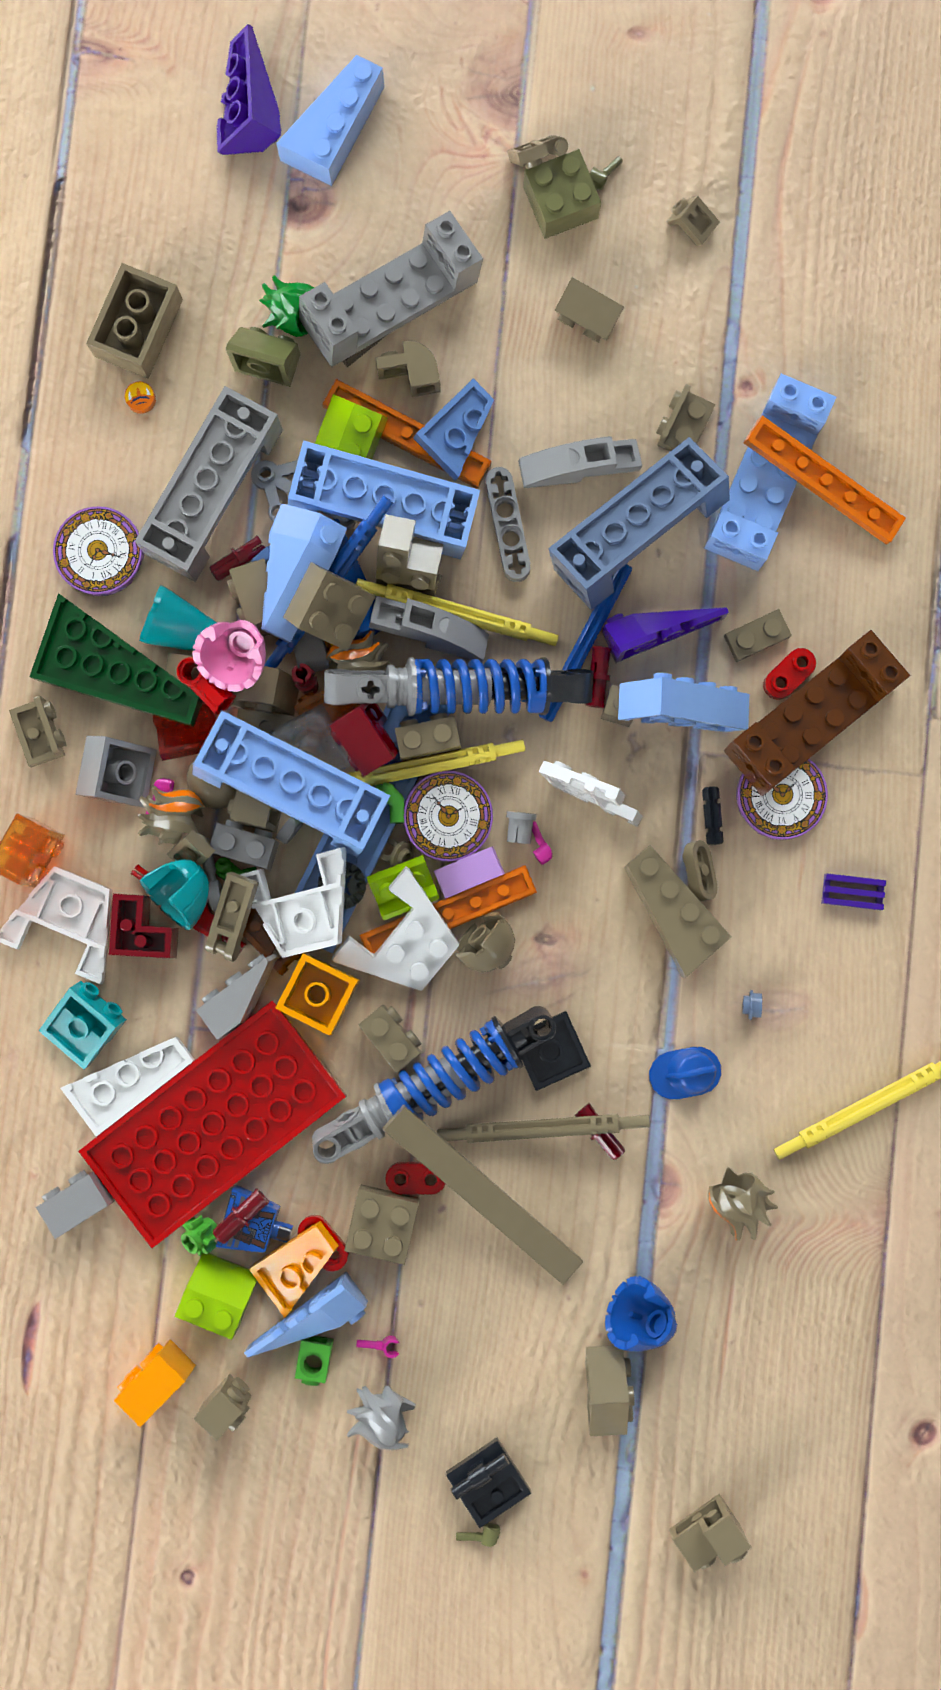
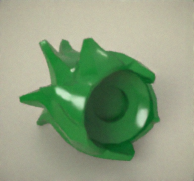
[259,275,315,337]

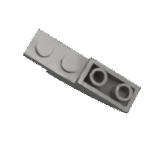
[518,436,642,488]
[369,596,489,663]

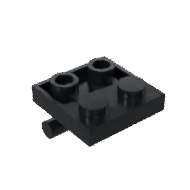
[446,1437,531,1528]

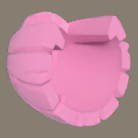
[193,620,266,692]

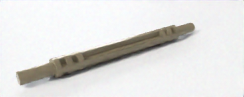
[437,1114,650,1143]

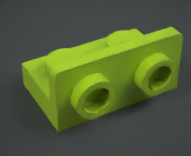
[367,855,439,920]

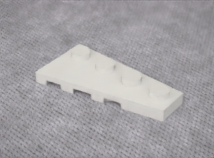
[60,1037,195,1137]

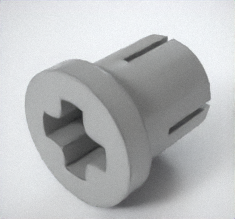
[506,811,537,844]

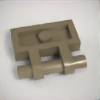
[507,135,568,169]

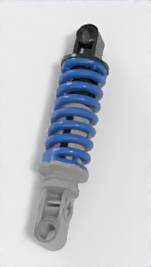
[324,657,594,716]
[312,1006,556,1164]

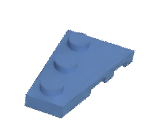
[413,378,494,481]

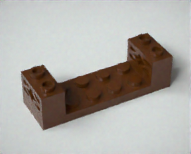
[724,630,911,796]

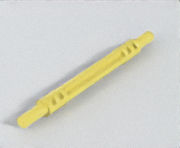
[356,578,558,646]
[347,739,525,786]
[773,1061,941,1160]

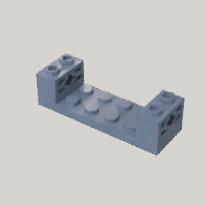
[548,437,730,610]

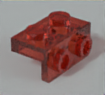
[152,704,217,761]

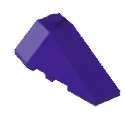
[216,24,281,155]
[602,607,729,664]

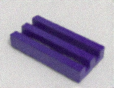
[821,873,886,910]

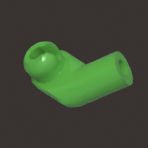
[375,782,405,824]
[215,857,257,881]

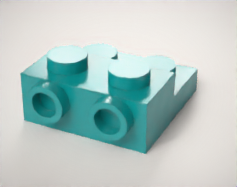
[38,981,127,1070]

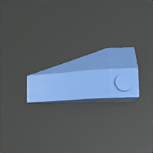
[262,504,347,643]
[244,1272,368,1358]

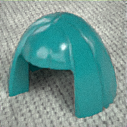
[140,859,209,930]

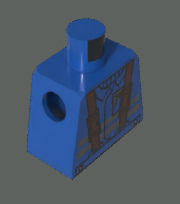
[215,1185,293,1253]

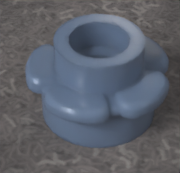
[742,990,762,1020]

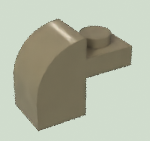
[375,341,441,397]

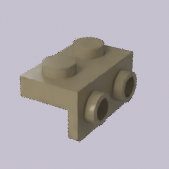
[9,695,66,768]

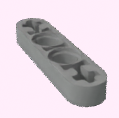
[486,467,530,582]

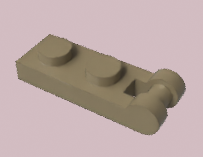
[205,872,259,962]

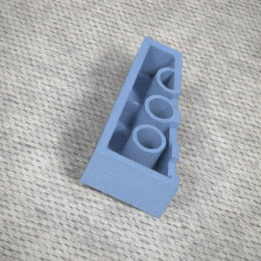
[276,55,385,186]
[618,673,750,732]

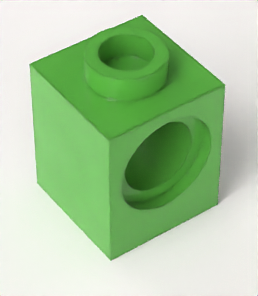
[295,1335,334,1386]

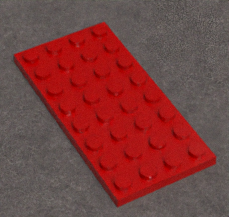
[78,1000,347,1249]

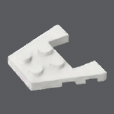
[539,761,643,827]
[240,847,346,958]
[0,866,112,984]
[332,866,459,991]

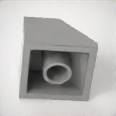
[75,736,157,808]

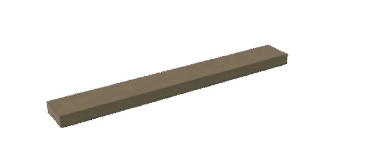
[383,1104,583,1285]

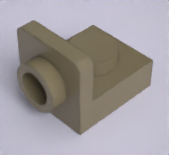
[667,196,720,246]

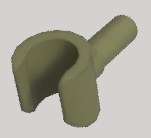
[590,156,623,190]
[456,1523,500,1547]

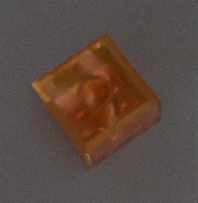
[0,813,65,887]

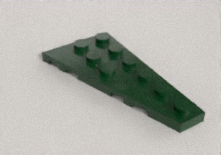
[29,593,203,727]

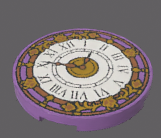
[53,506,144,596]
[736,759,828,840]
[403,771,493,861]

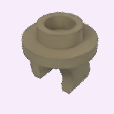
[380,839,413,867]

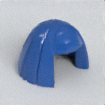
[605,1276,677,1352]

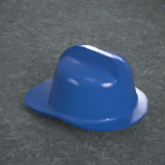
[649,1047,721,1099]

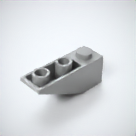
[196,954,278,1040]

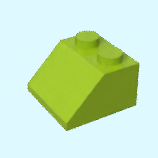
[315,394,388,459]
[174,1253,257,1340]

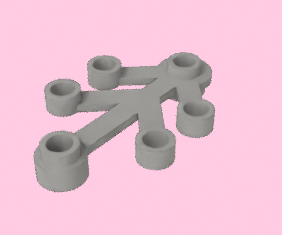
[251,456,356,530]

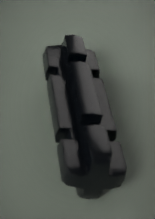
[702,786,724,845]

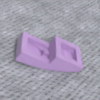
[434,846,505,899]

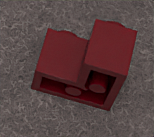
[329,703,399,777]
[109,894,179,958]

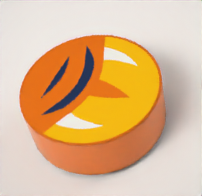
[125,381,156,414]

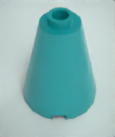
[139,585,217,651]

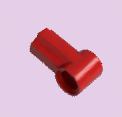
[176,657,236,715]

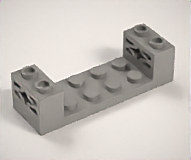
[299,211,483,367]
[134,386,283,582]

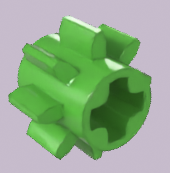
[181,1215,217,1256]

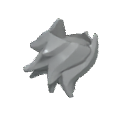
[347,1386,415,1450]

